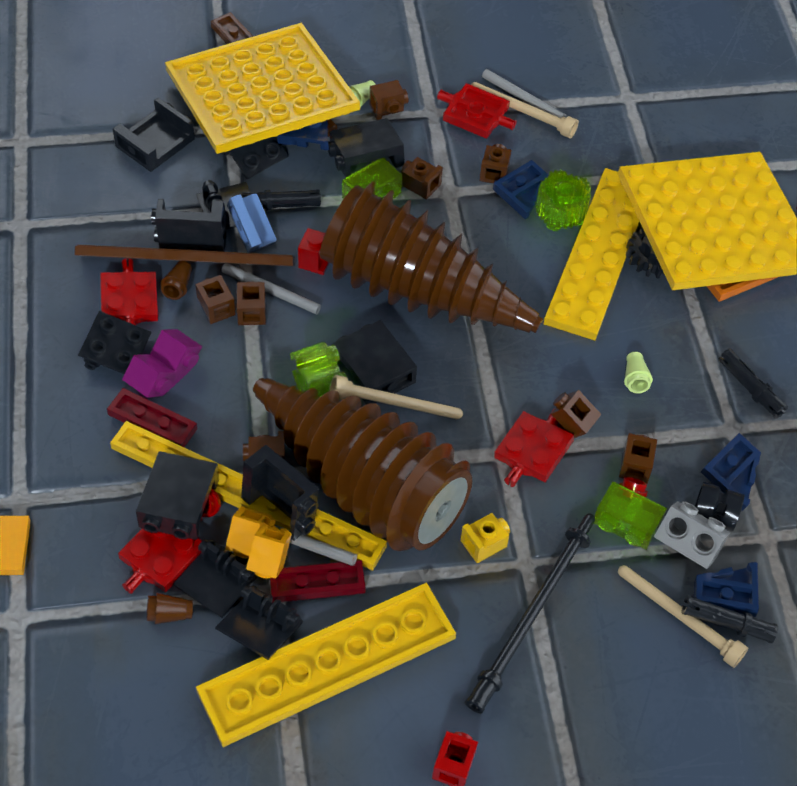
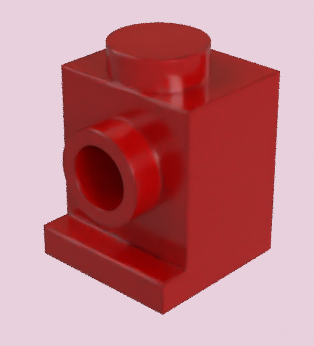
[298,228,329,275]
[432,731,478,786]

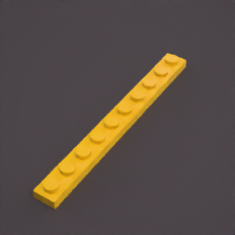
[110,421,387,571]

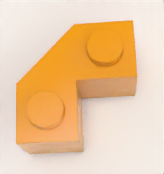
[225,506,292,578]

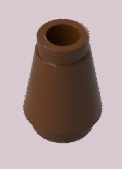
[161,261,192,300]
[147,593,193,624]

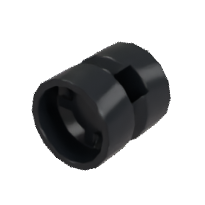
[695,482,745,531]

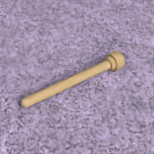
[471,82,579,139]
[329,375,463,419]
[618,565,749,668]

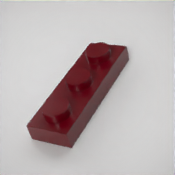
[107,388,198,447]
[270,560,366,603]

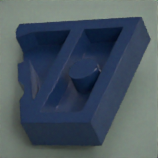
[277,120,329,150]
[493,160,549,220]
[701,433,761,511]
[694,562,759,617]

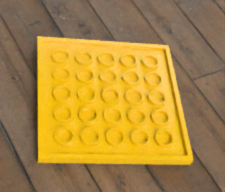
[165,23,360,154]
[618,152,797,290]

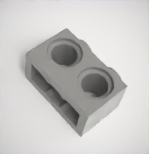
[654,501,731,569]

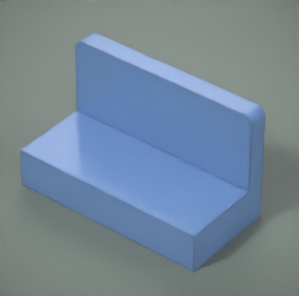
[227,194,277,253]

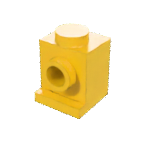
[460,513,510,563]

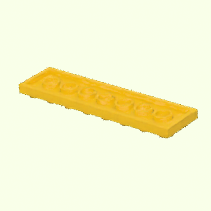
[543,168,640,341]
[196,582,456,747]

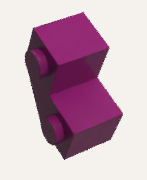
[122,329,202,398]

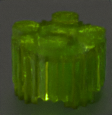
[536,169,591,231]
[290,342,347,397]

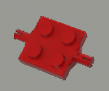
[437,83,517,139]
[100,258,158,325]
[494,409,574,487]
[118,518,202,594]

